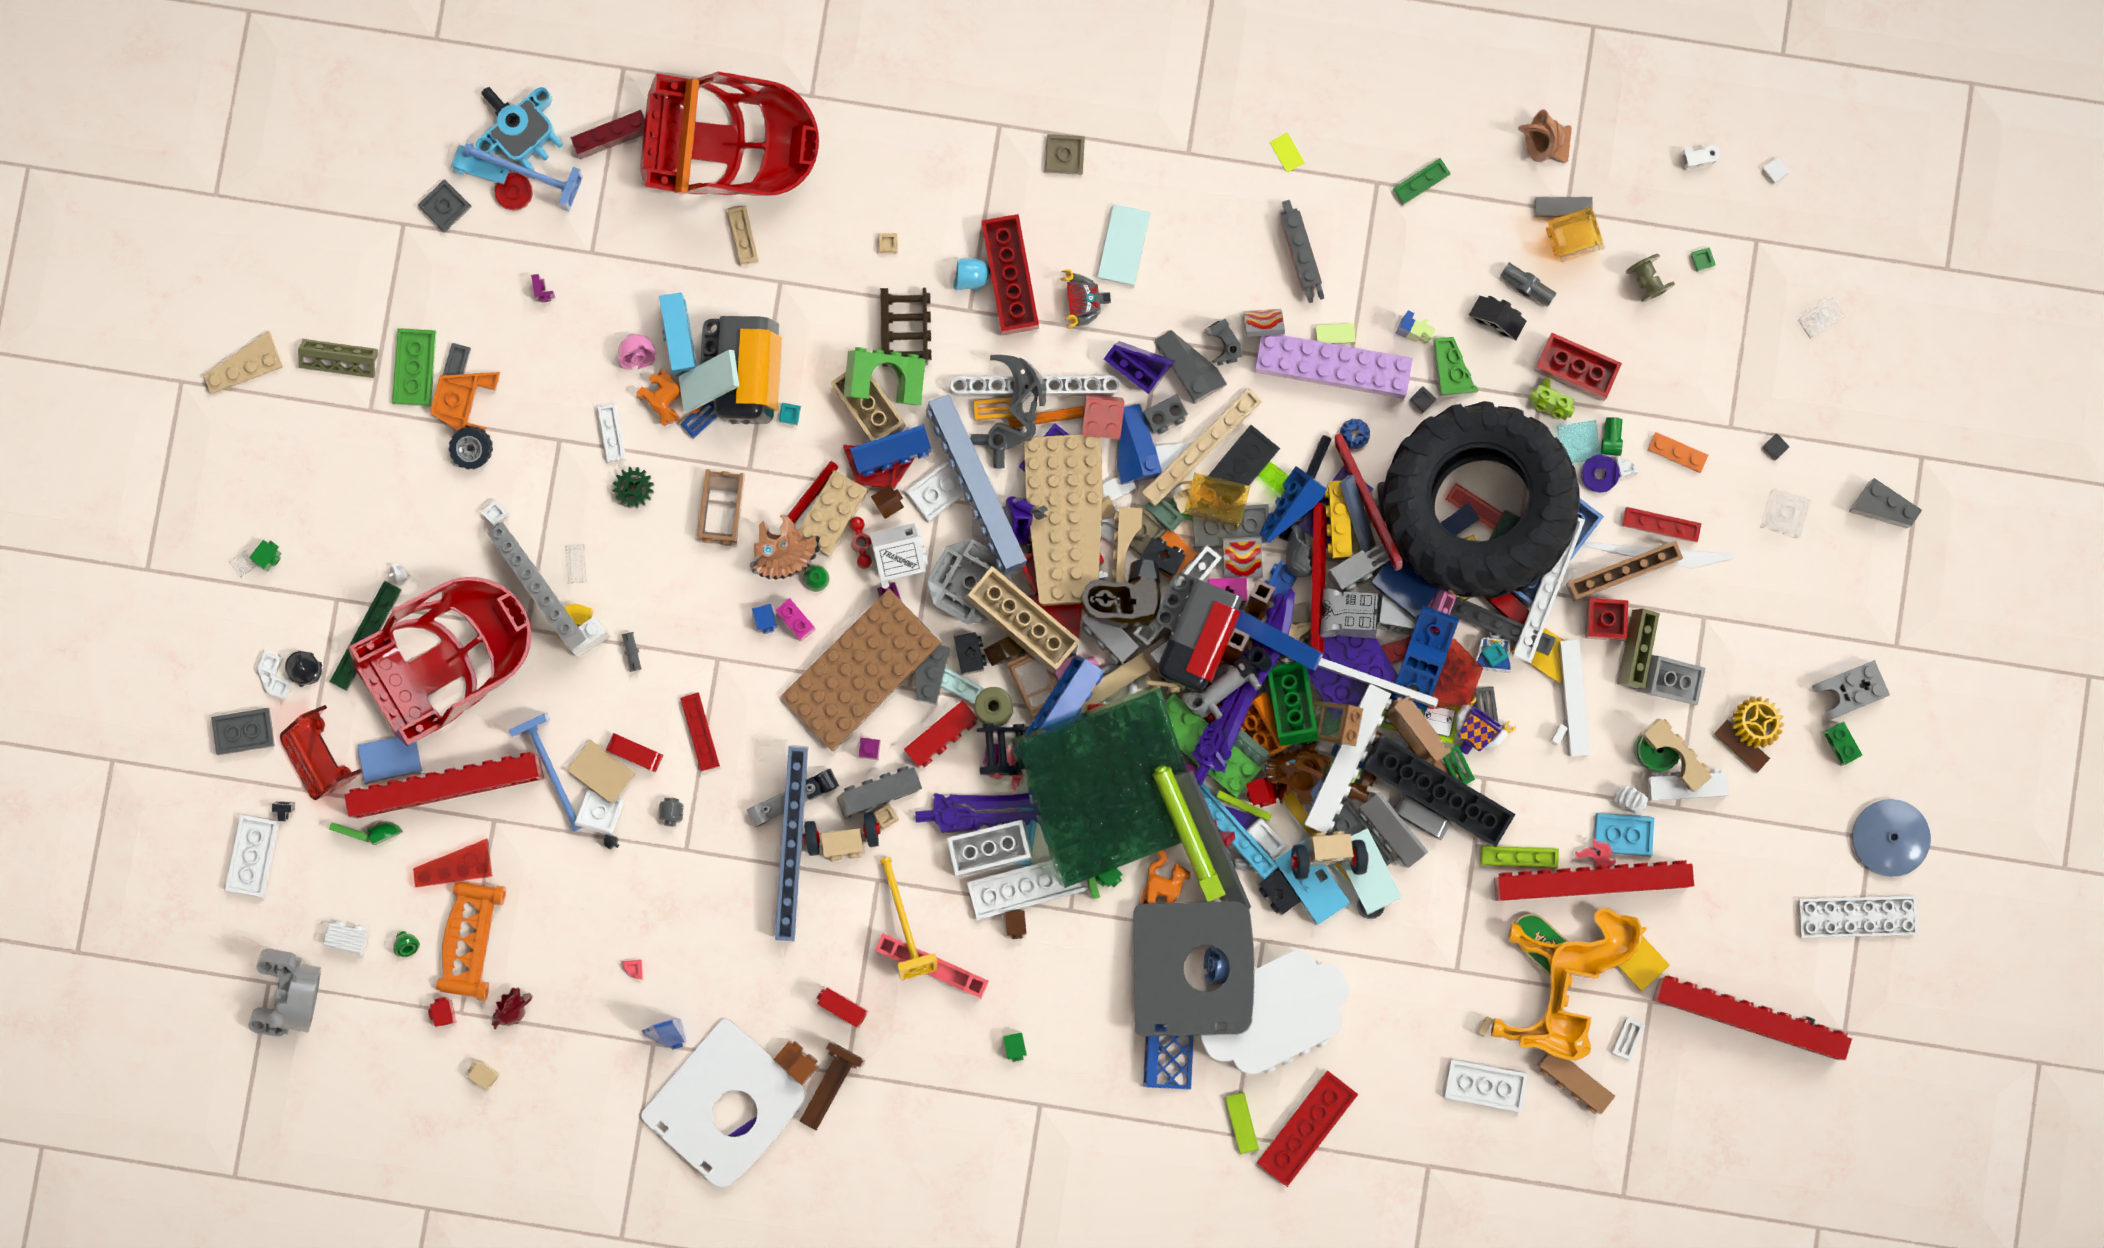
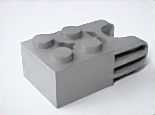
[1328,543,1390,593]
[1812,660,1890,720]

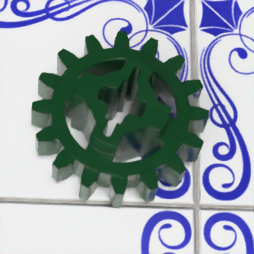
[613,467,655,508]

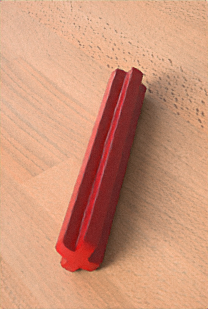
[787,461,838,524]

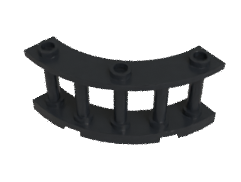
[977,723,1073,776]

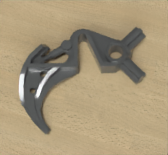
[970,355,1046,469]

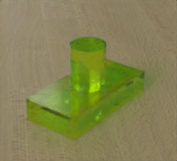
[1258,461,1288,496]

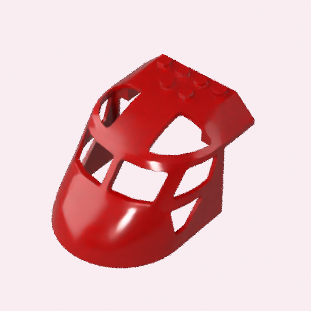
[640,71,819,196]
[348,577,531,746]

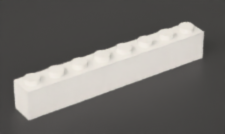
[1303,684,1392,834]

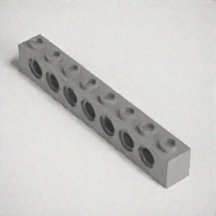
[487,522,586,650]

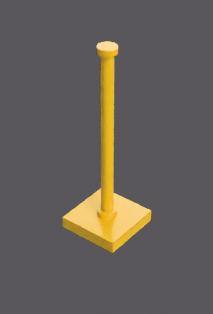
[880,857,938,981]

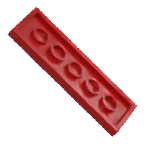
[1256,1070,1358,1187]

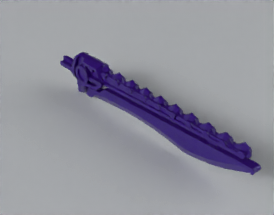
[1192,589,1296,786]
[915,789,1135,833]

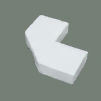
[257,650,293,701]

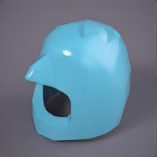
[953,257,990,291]

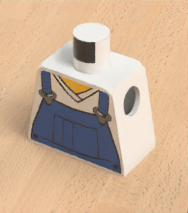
[1473,632,1512,673]

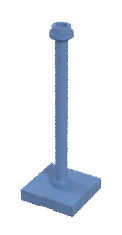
[462,143,583,212]
[509,713,583,832]

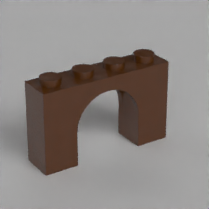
[1222,579,1275,667]

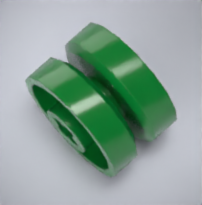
[1634,735,1680,771]

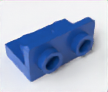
[1265,561,1298,603]

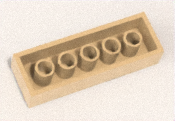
[964,566,1080,673]

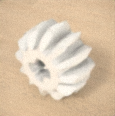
[1614,785,1648,814]

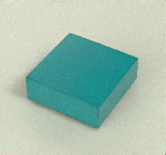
[779,403,801,425]
[1481,641,1509,668]

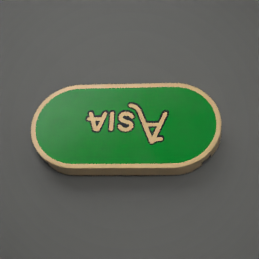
[1514,914,1571,976]

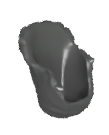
[1285,524,1313,578]

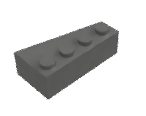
[837,766,922,819]

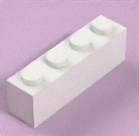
[1647,769,1729,801]

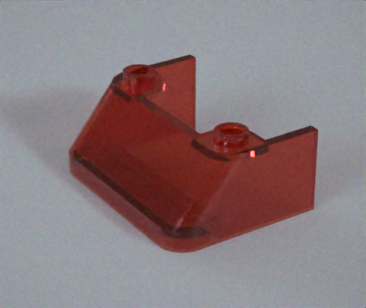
[280,705,362,800]

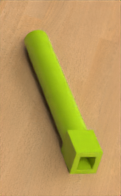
[1153,765,1226,902]

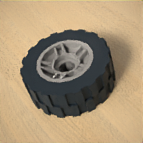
[448,426,493,470]

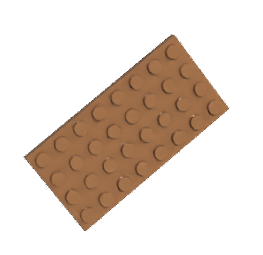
[780,589,942,751]

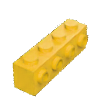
[1325,481,1352,560]

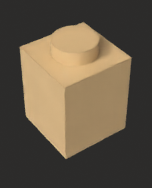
[467,1061,500,1091]

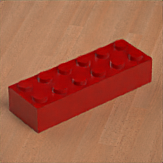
[981,214,1039,336]

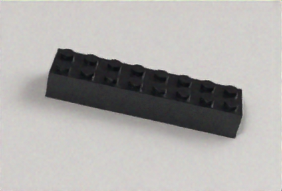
[1361,734,1516,847]

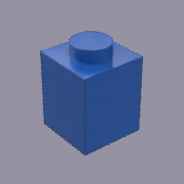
[752,604,778,634]

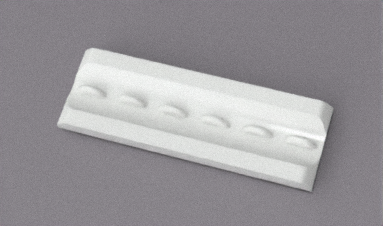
[1799,896,1918,938]

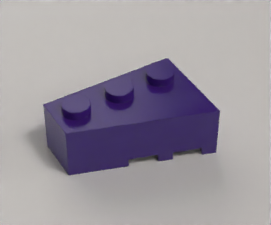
[1104,341,1175,394]

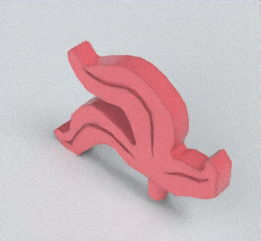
[1575,838,1616,867]

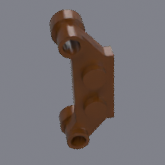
[1347,731,1393,803]

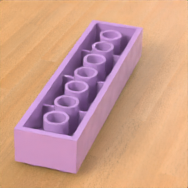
[1255,335,1413,399]

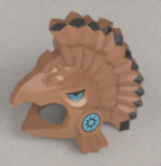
[751,515,821,580]

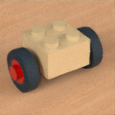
[802,812,881,862]
[1290,831,1369,880]

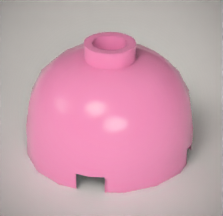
[618,334,657,370]

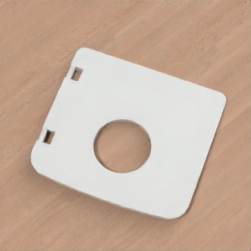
[641,1019,805,1187]

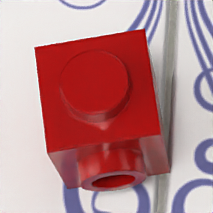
[428,997,457,1027]

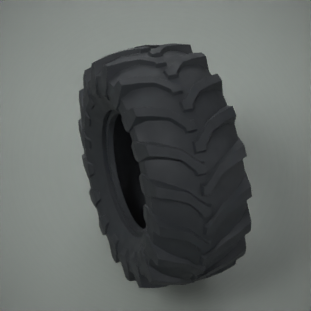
[1383,401,1580,599]

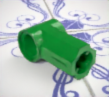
[1601,417,1623,456]

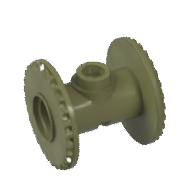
[1626,254,1675,302]
[974,687,1013,727]

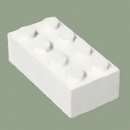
[947,820,1033,877]

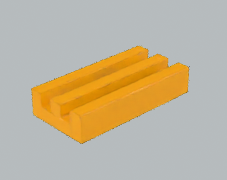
[974,398,1013,421]

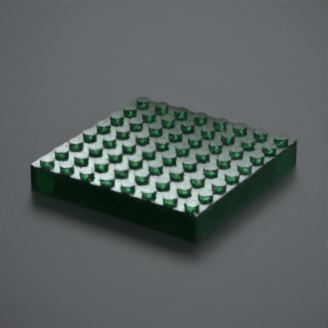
[1011,686,1187,888]

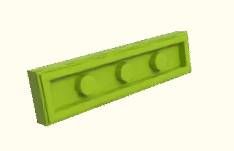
[1480,846,1559,868]

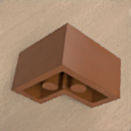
[774,1041,819,1085]

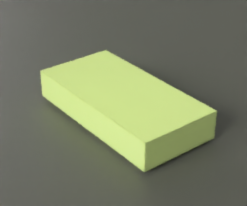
[1316,323,1355,344]

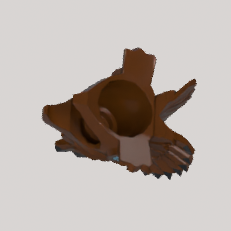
[1264,741,1331,804]

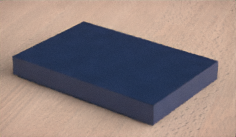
[1370,561,1440,620]

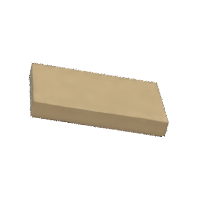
[567,740,636,804]

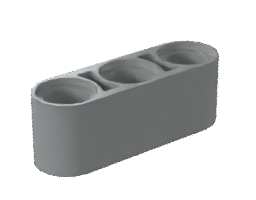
[1394,795,1451,840]

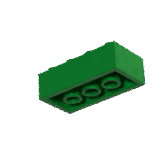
[1268,662,1319,746]

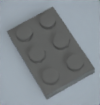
[211,708,275,755]

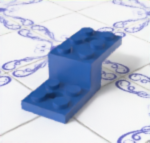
[1390,606,1460,711]

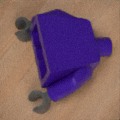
[1004,496,1048,553]

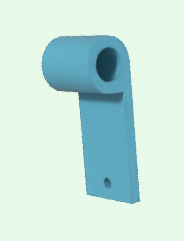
[450,145,509,184]

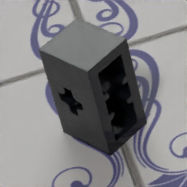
[1141,537,1186,577]
[953,632,987,676]
[1258,870,1301,915]

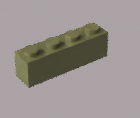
[1617,609,1660,689]

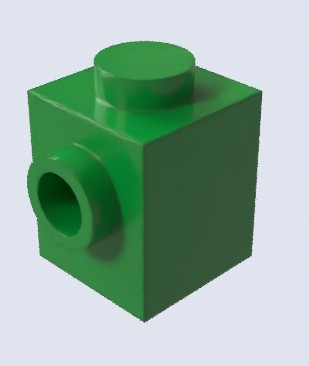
[249,540,282,571]
[1093,857,1123,887]

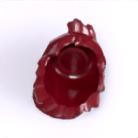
[491,987,533,1030]

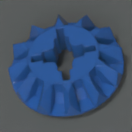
[1340,418,1370,449]

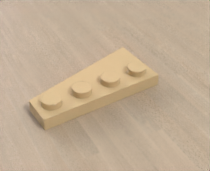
[204,331,283,394]

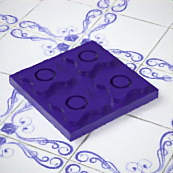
[1307,635,1398,720]

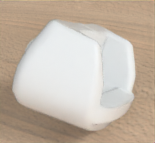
[388,564,407,584]

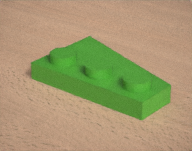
[1433,337,1478,396]

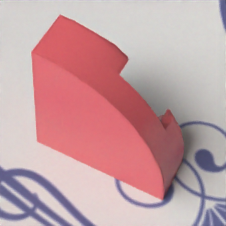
[622,960,643,979]

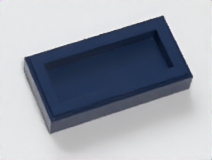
[1441,503,1480,535]

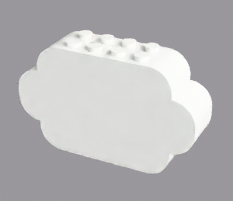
[1200,951,1349,1074]

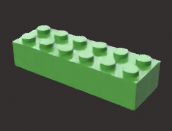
[1148,693,1262,798]

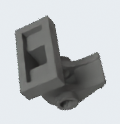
[1204,318,1242,365]

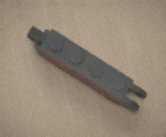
[1280,199,1325,303]

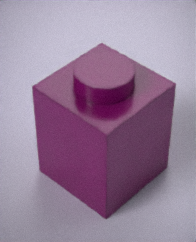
[858,738,881,760]

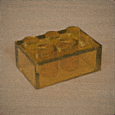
[1184,472,1250,528]

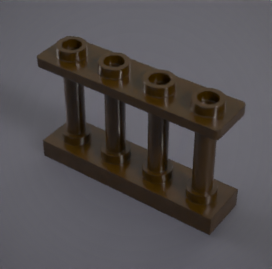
[880,287,932,367]

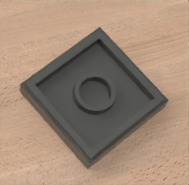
[418,179,472,233]

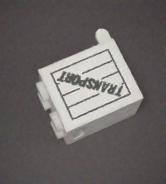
[870,523,928,589]

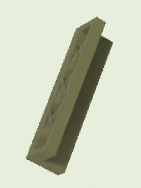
[298,339,378,378]

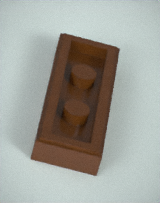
[1714,720,1771,773]

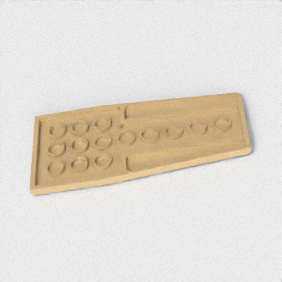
[1024,435,1103,606]

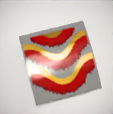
[1243,309,1285,337]
[1223,537,1263,578]

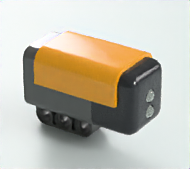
[700,316,782,425]

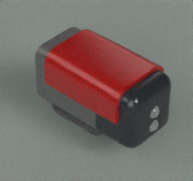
[1156,573,1243,691]

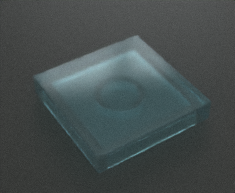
[1557,420,1601,463]

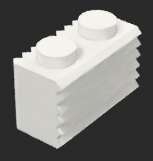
[323,920,369,955]

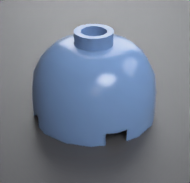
[1203,946,1230,984]

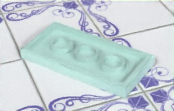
[1098,204,1151,286]
[678,350,739,413]
[1342,828,1402,915]

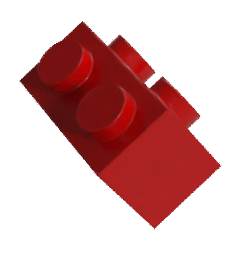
[1246,777,1278,808]

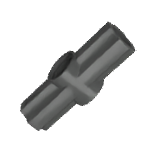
[1500,262,1557,307]

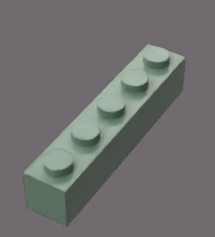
[1224,729,1270,765]

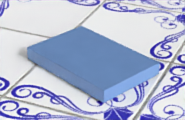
[358,737,422,783]

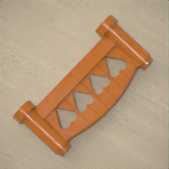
[436,882,506,1002]

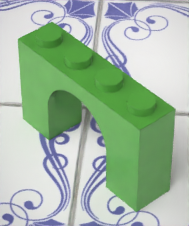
[843,347,926,405]

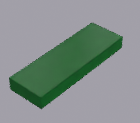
[1393,158,1451,205]

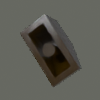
[983,636,1025,666]

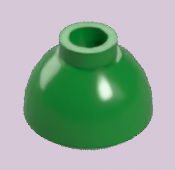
[803,565,830,592]
[393,931,420,957]

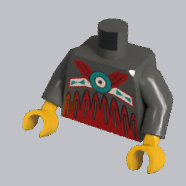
[1060,269,1111,329]

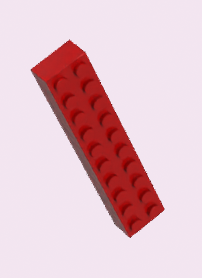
[344,752,544,819]
[1494,860,1695,901]
[1652,975,1852,1061]

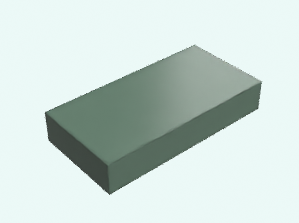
[1144,499,1185,532]

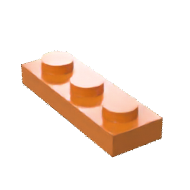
[1648,432,1708,473]

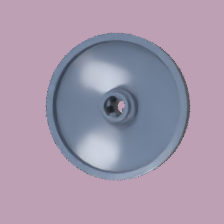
[1852,799,1931,877]

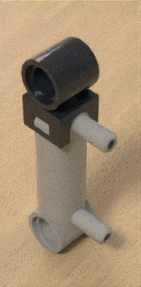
[1187,647,1272,719]
[746,768,839,828]

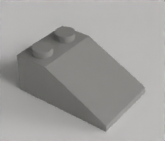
[1638,655,1706,705]

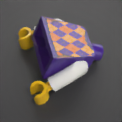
[1456,693,1516,755]

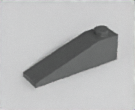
[1155,330,1227,404]

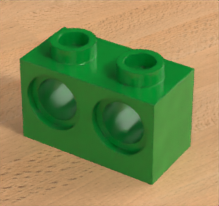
[1823,722,1863,766]

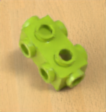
[1529,378,1575,421]

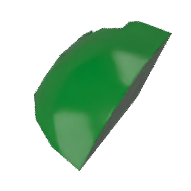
[367,821,403,846]

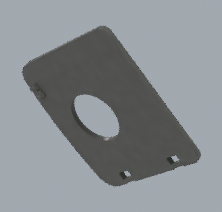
[1134,901,1255,1037]

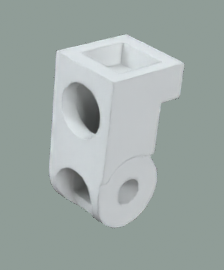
[1681,145,1721,170]

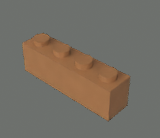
[1537,1052,1615,1115]

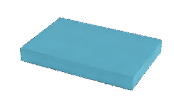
[1594,813,1655,856]

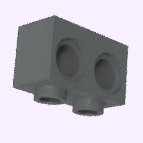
[1143,394,1188,434]

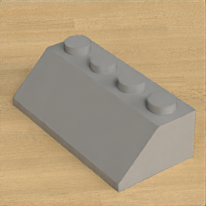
[1359,792,1428,868]

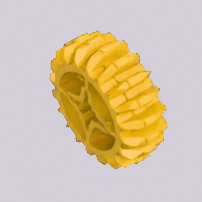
[1731,696,1784,748]

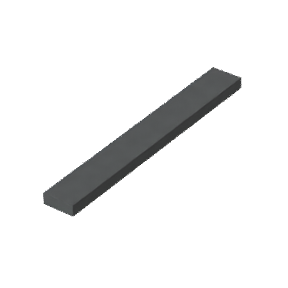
[1174,770,1251,909]

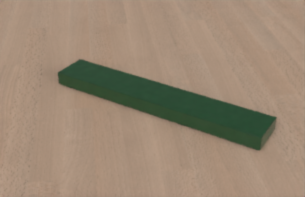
[329,580,402,691]

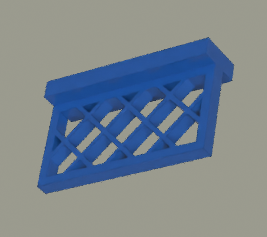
[1143,1024,1194,1089]

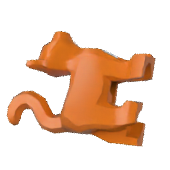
[636,369,702,426]
[1140,847,1191,904]

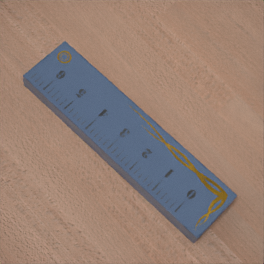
[1340,475,1376,553]

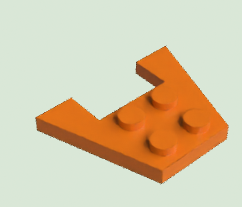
[430,372,501,431]

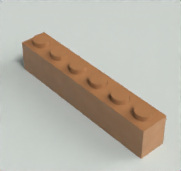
[1566,541,1683,602]

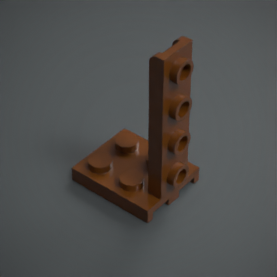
[799,1041,866,1131]

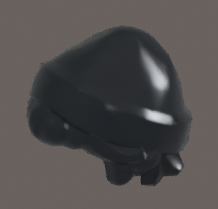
[285,651,323,687]

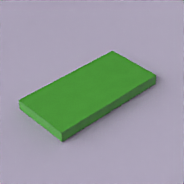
[392,328,437,406]

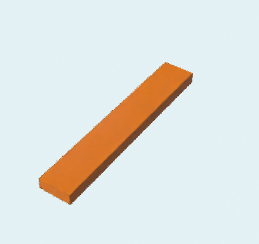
[675,78,700,195]

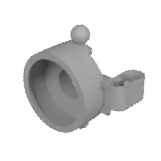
[249,949,321,1036]

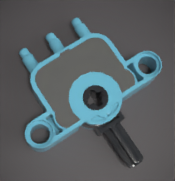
[476,87,563,171]

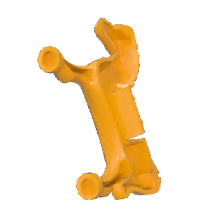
[1491,907,1647,1061]

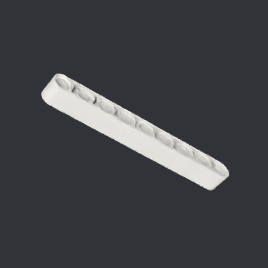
[950,376,1120,397]

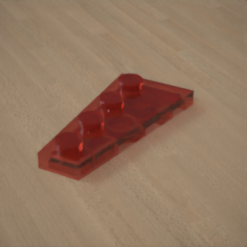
[413,838,493,888]

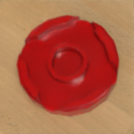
[495,172,533,211]

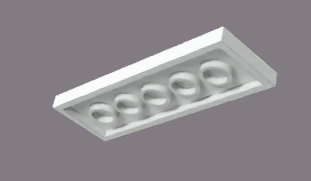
[967,853,1089,920]

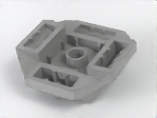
[927,538,1013,625]

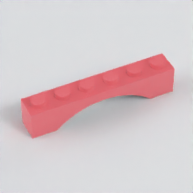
[875,933,989,999]

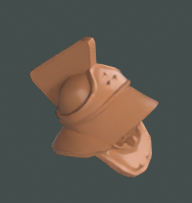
[1518,109,1572,163]

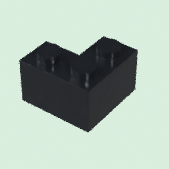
[1469,295,1527,340]

